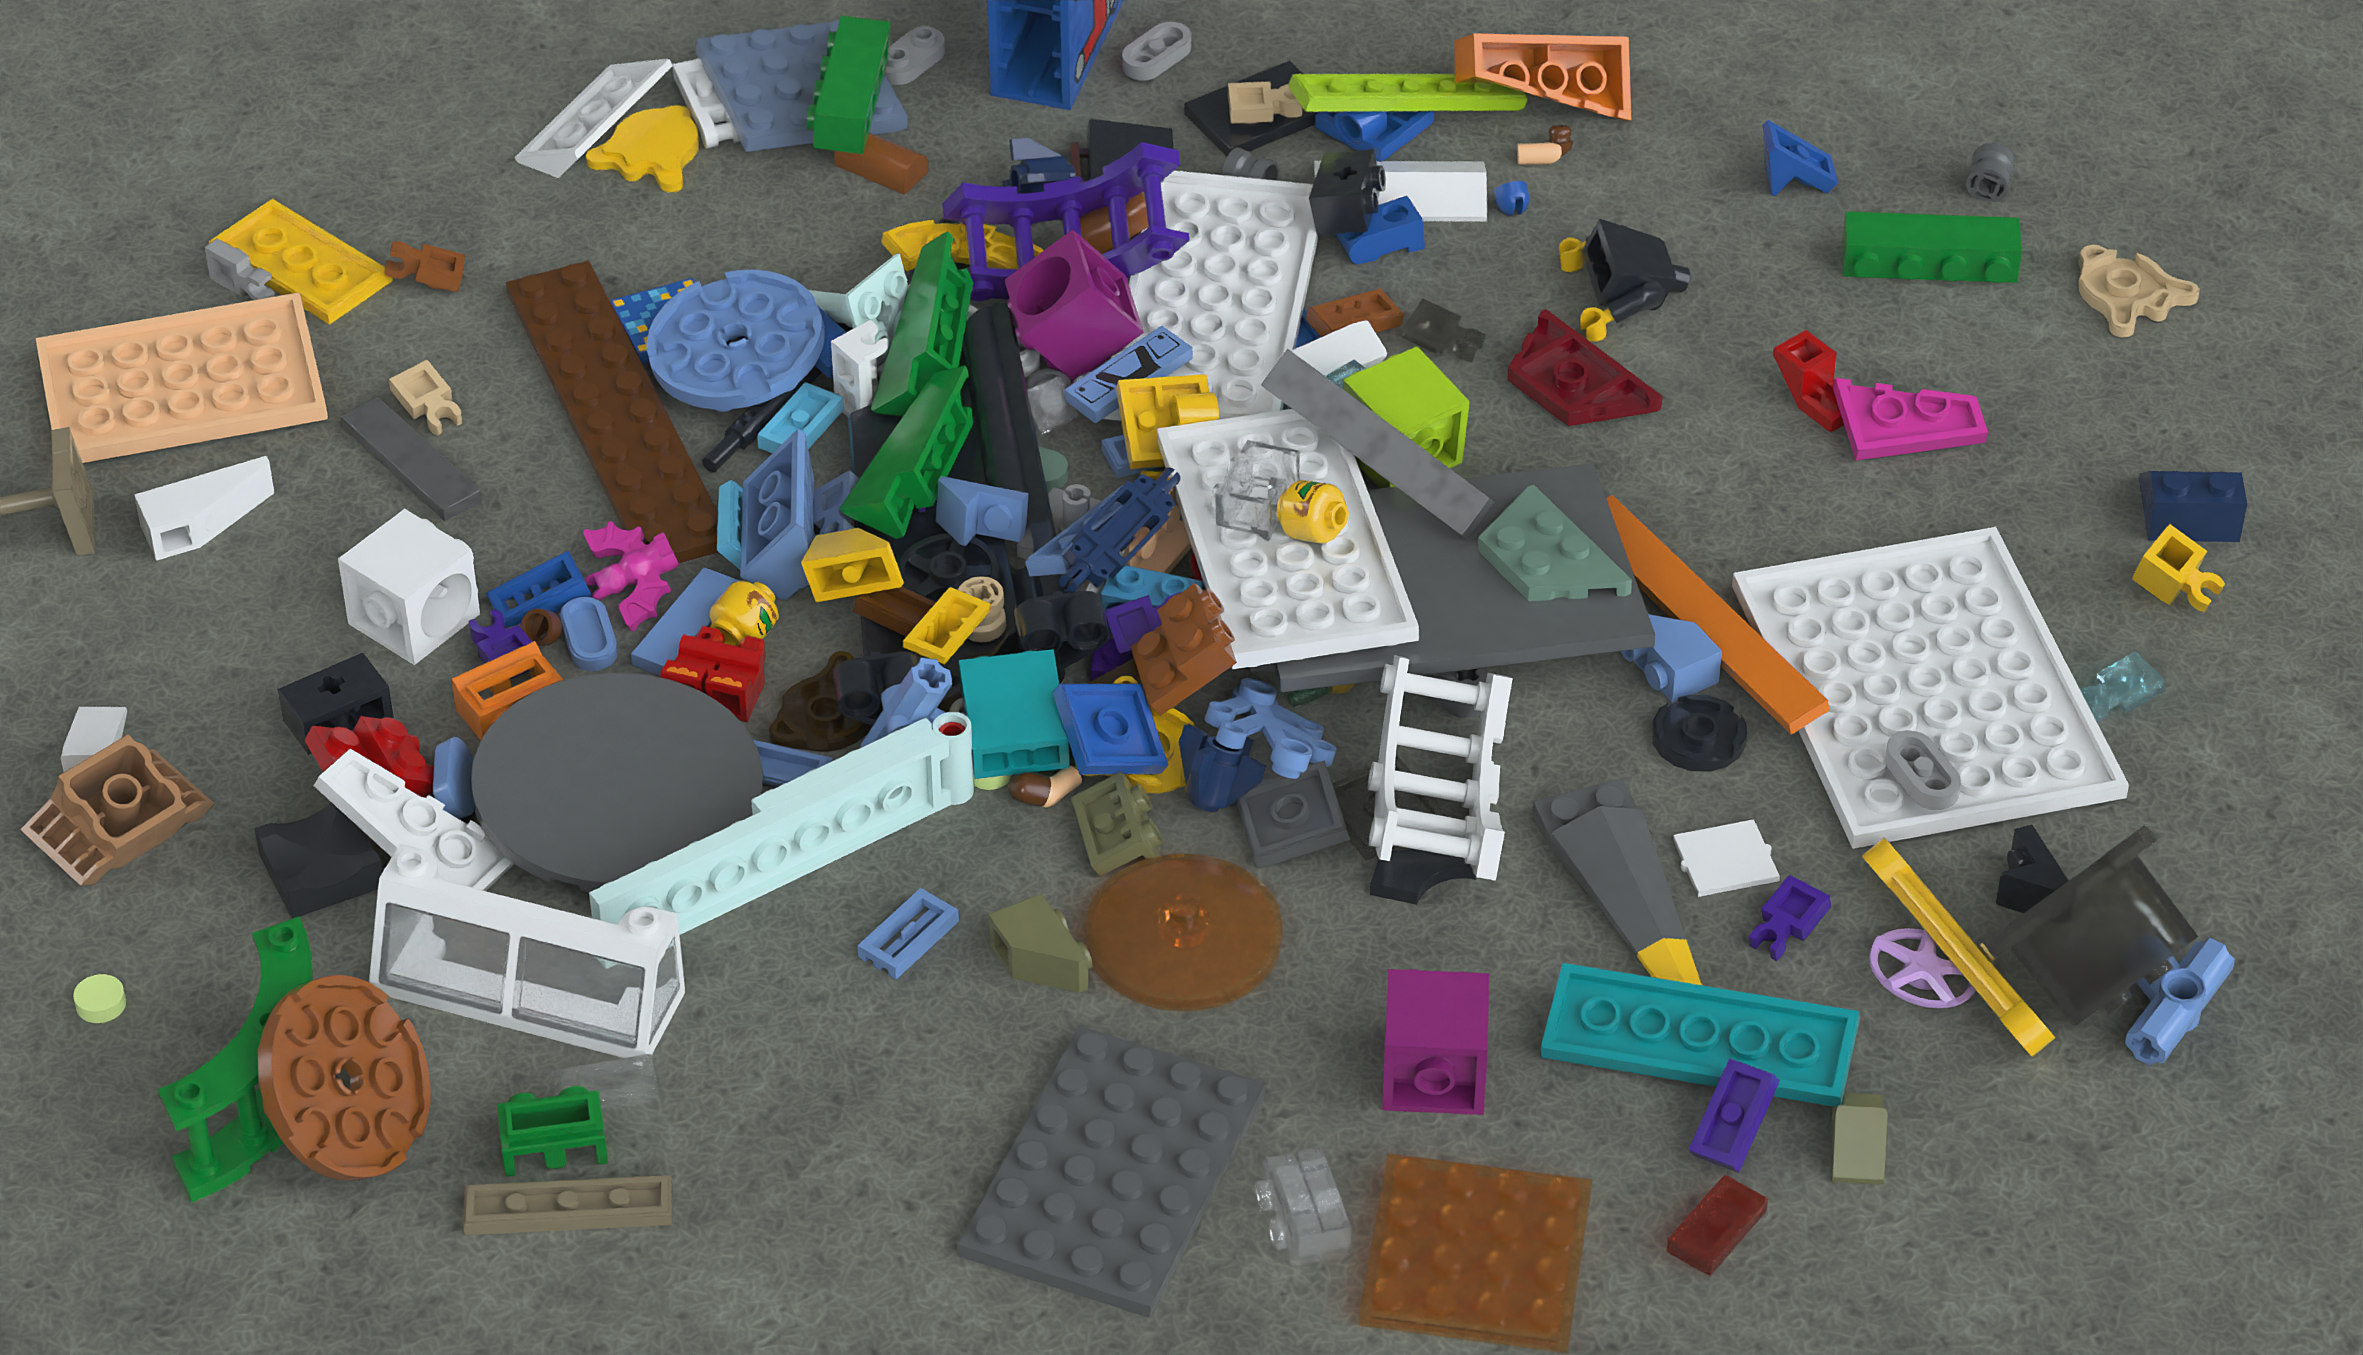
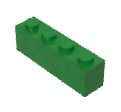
[807,15,891,154]
[1842,211,2022,283]

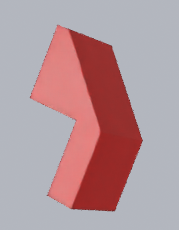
[1773,330,1844,433]

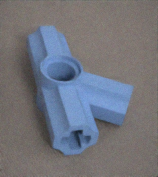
[861,658,952,748]
[2121,934,2235,1066]

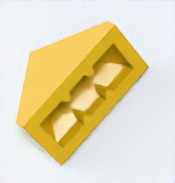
[903,587,991,665]

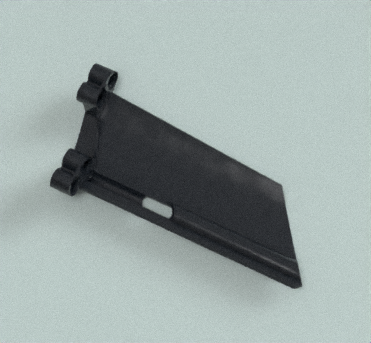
[833,302,1110,725]

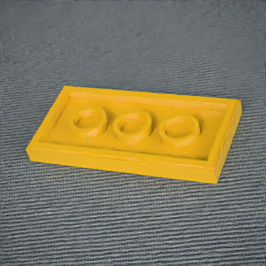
[209,199,393,325]

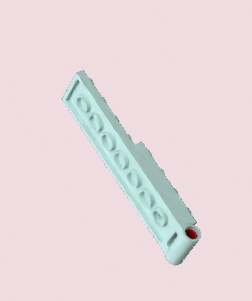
[589,712,974,970]

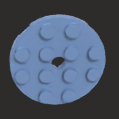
[647,270,825,412]

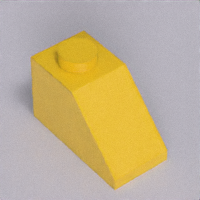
[801,528,904,602]

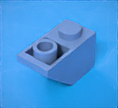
[1621,614,1722,703]

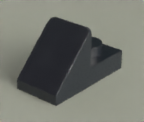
[1996,824,2076,926]

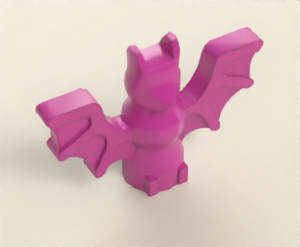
[583,521,680,632]

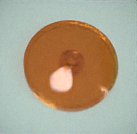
[1085,854,1283,1011]

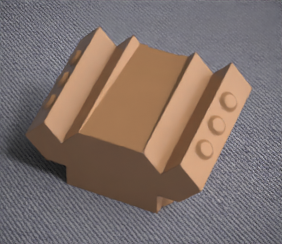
[20,734,215,886]

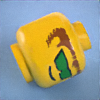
[1276,480,1349,544]
[709,581,779,646]

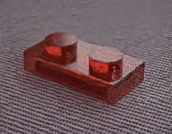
[1666,1174,1768,1276]

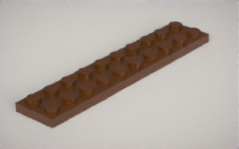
[506,260,718,563]

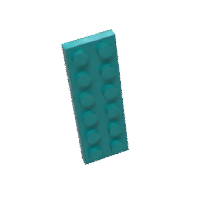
[1540,963,1860,1107]

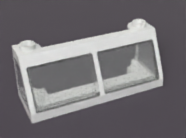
[369,844,685,1064]

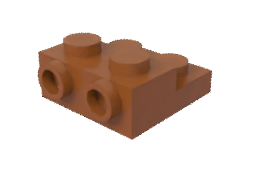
[1130,583,1237,716]

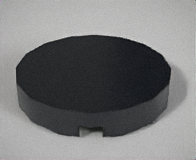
[1652,695,1747,772]

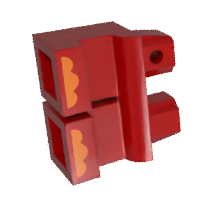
[660,626,766,722]

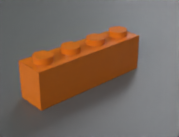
[1454,33,1631,121]

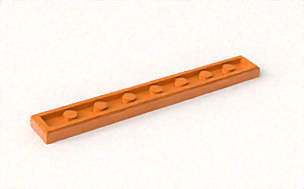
[1606,495,1830,735]

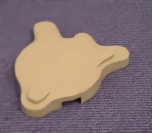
[2078,245,2200,337]

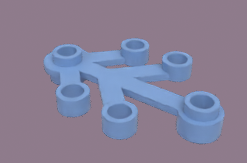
[1204,678,1337,779]

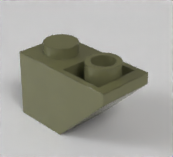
[989,894,1092,993]

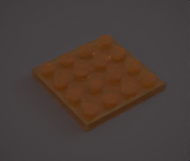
[1359,1153,1592,1353]

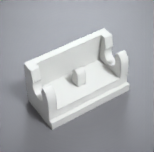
[831,320,888,417]

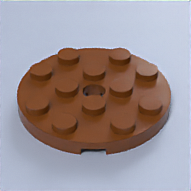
[257,975,431,1181]

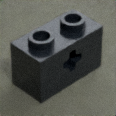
[1309,149,1386,235]
[278,653,394,755]

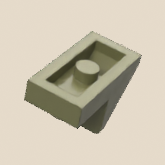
[1830,1093,1887,1185]

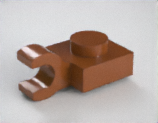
[384,241,465,292]

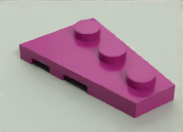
[1833,377,1988,461]

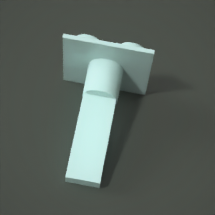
[809,254,909,367]

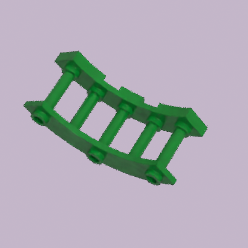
[157,916,313,1203]

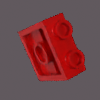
[304,716,434,798]

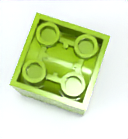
[1342,346,1470,488]

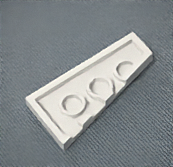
[314,749,514,891]

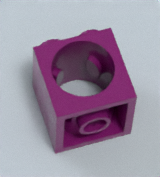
[1004,229,1144,381]
[1382,969,1490,1115]

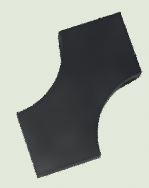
[1370,849,1477,905]

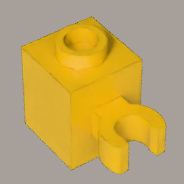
[2132,524,2225,612]

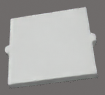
[1673,819,1780,897]

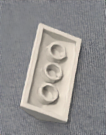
[515,59,673,178]
[1314,161,1487,221]

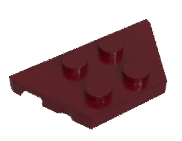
[1507,309,1662,426]

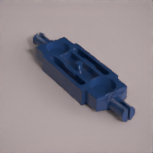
[1059,467,1180,593]

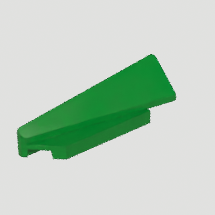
[871,231,973,416]
[840,366,973,539]

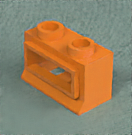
[451,641,563,740]

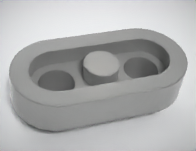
[1122,22,1191,80]
[885,26,945,85]
[1885,730,1961,810]

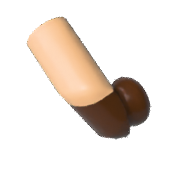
[1517,125,1573,165]
[1008,765,1082,808]

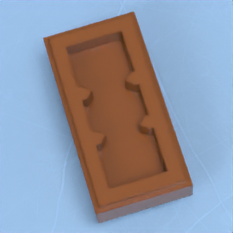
[1305,288,1404,337]

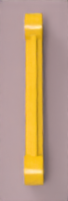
[1862,837,2056,1057]

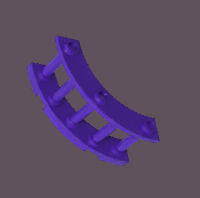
[942,142,1190,301]

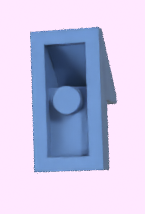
[936,476,1029,546]

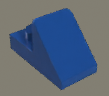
[1762,120,1838,196]

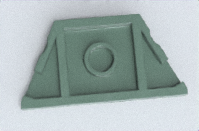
[1478,484,1632,601]

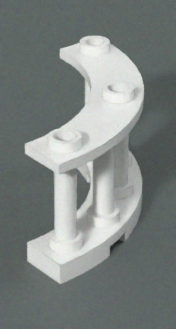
[1368,655,1512,880]

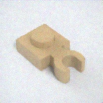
[1228,82,1302,124]
[389,360,462,435]

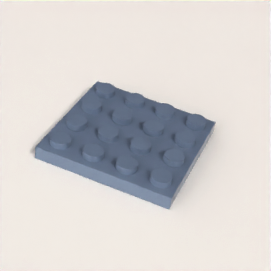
[696,20,908,152]

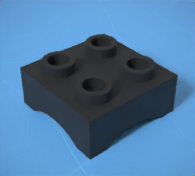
[254,802,382,918]

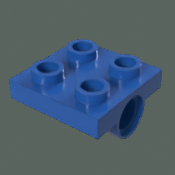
[1315,111,1434,162]

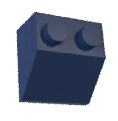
[2139,471,2247,542]

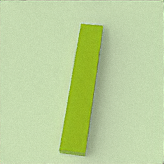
[1288,74,1528,112]

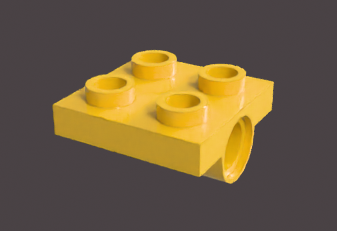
[1116,374,1219,469]

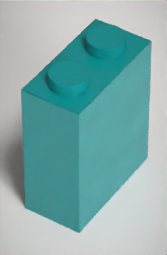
[959,649,1069,779]

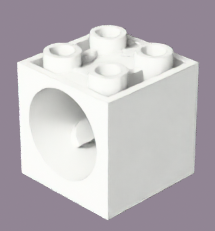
[338,509,480,665]

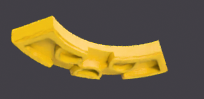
[881,220,1044,271]

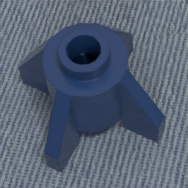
[1002,137,1076,223]
[1179,724,1267,812]

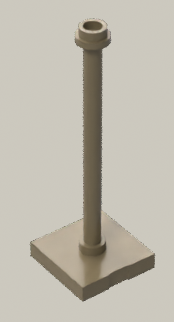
[0,427,95,555]

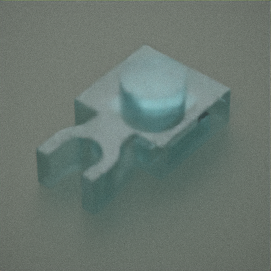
[2080,651,2165,722]

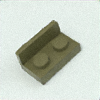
[1071,771,1163,877]

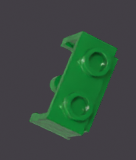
[497,1086,608,1177]

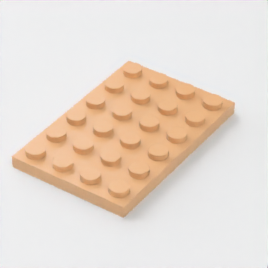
[36,292,328,463]

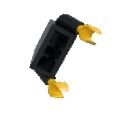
[1559,219,1690,342]

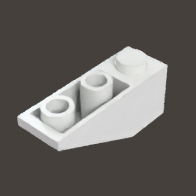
[134,456,274,561]

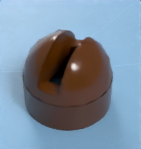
[521,609,563,646]

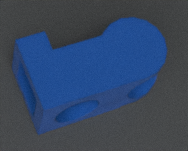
[1336,195,1425,264]

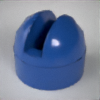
[1493,181,1530,216]

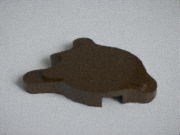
[769,651,873,752]

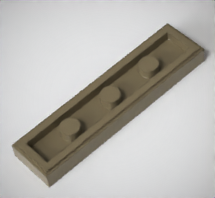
[463,1175,673,1235]

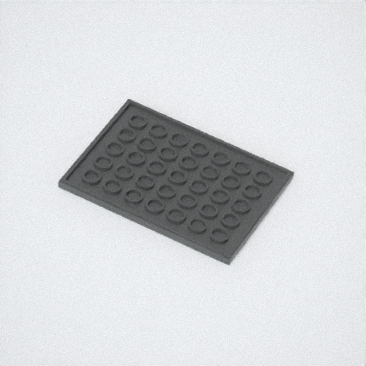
[1273,463,1655,692]

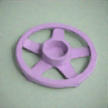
[1869,928,1976,1008]

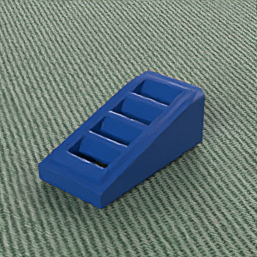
[486,551,593,628]

